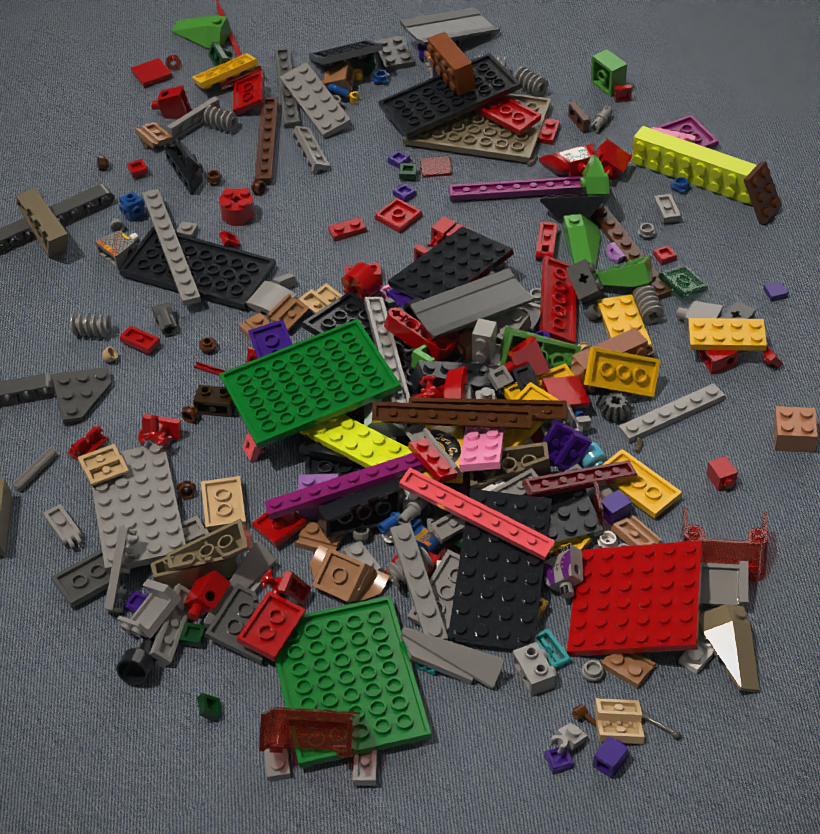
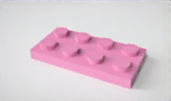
[459,427,506,472]

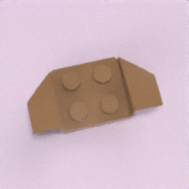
[310,545,389,603]

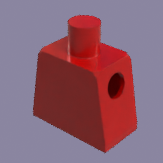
[151,85,192,119]
[596,139,632,180]
[501,336,550,376]
[697,350,745,375]
[184,570,231,621]

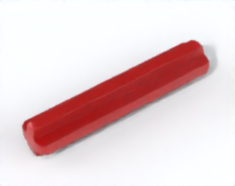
[219,66,263,90]

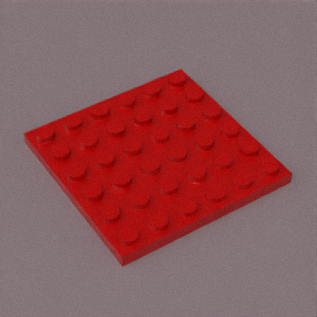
[567,540,703,657]

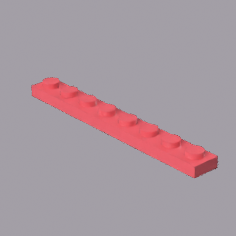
[399,468,555,561]

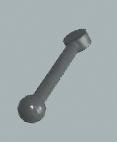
[642,711,681,739]

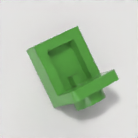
[411,344,435,368]

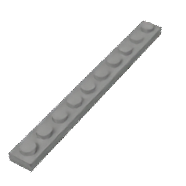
[142,189,201,306]
[364,297,410,403]

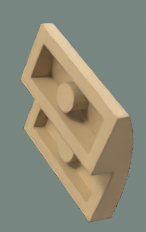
[298,283,343,314]
[78,444,129,486]
[595,698,645,744]

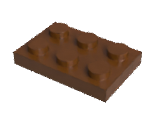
[743,161,782,224]

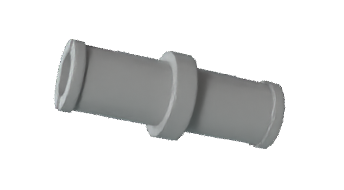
[589,105,613,133]
[397,497,429,525]

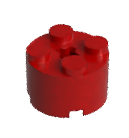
[219,188,255,226]
[341,262,383,300]

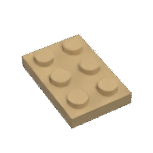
[201,476,246,532]

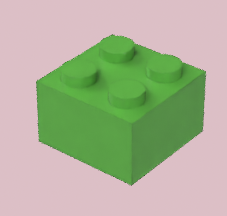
[591,49,627,97]

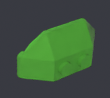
[580,155,610,194]

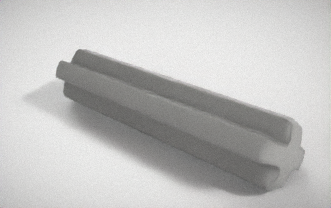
[12,447,57,492]

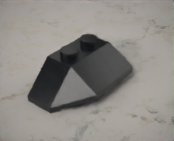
[164,139,204,195]
[540,193,611,219]

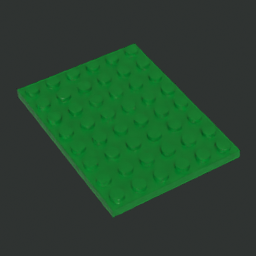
[219,319,402,449]
[275,596,432,768]

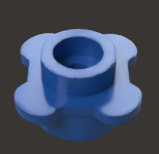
[373,70,389,84]
[670,177,691,193]

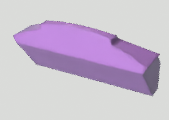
[606,242,625,264]

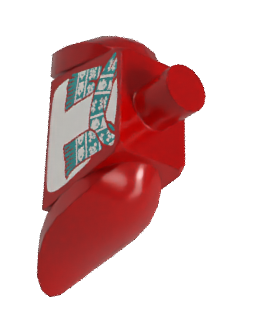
[539,143,597,177]

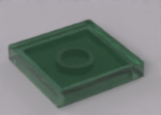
[658,265,708,298]

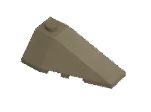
[166,519,255,571]
[699,604,759,693]

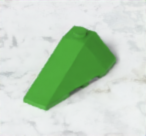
[172,15,231,50]
[563,214,601,268]
[585,255,653,287]
[500,327,581,367]

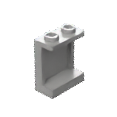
[700,561,748,608]
[117,579,182,639]

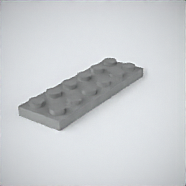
[280,62,352,139]

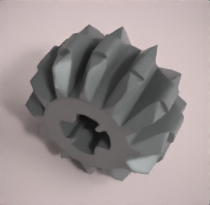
[599,391,632,423]

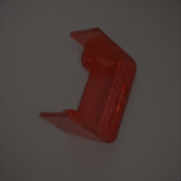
[681,508,768,581]
[259,707,360,757]

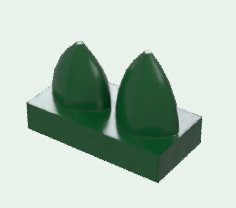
[208,42,232,66]

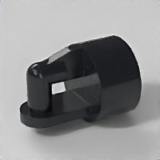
[116,637,154,685]

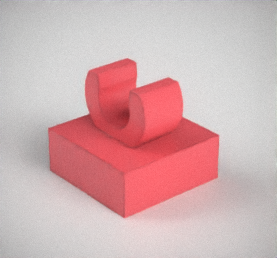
[243,434,265,461]

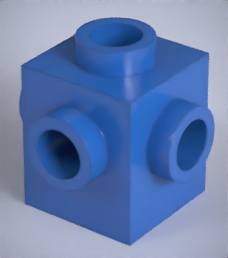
[119,191,145,222]

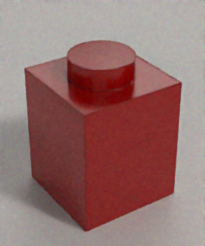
[706,456,738,491]

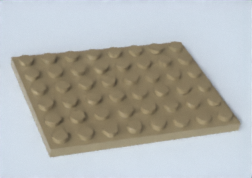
[403,93,551,163]

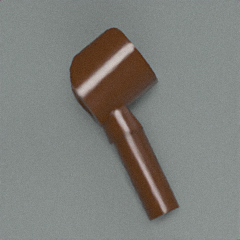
[572,704,596,727]

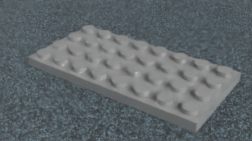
[92,444,186,574]

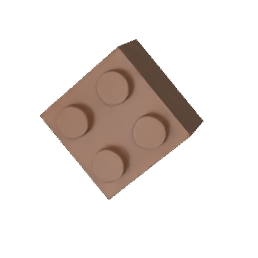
[773,406,818,453]

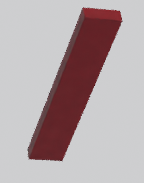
[522,460,638,497]

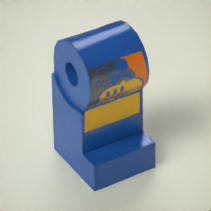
[410,517,441,553]

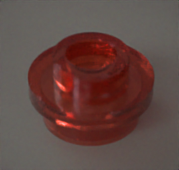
[165,55,181,70]

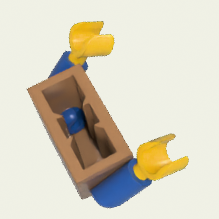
[321,61,363,104]

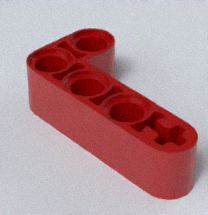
[384,307,460,362]

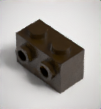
[193,385,235,418]

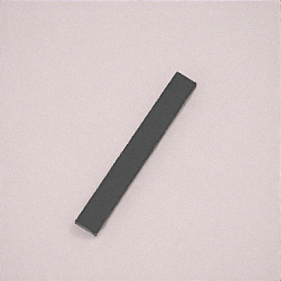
[274,48,300,129]

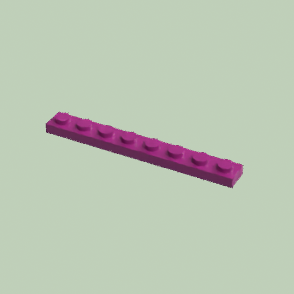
[449,176,585,201]
[264,453,424,520]

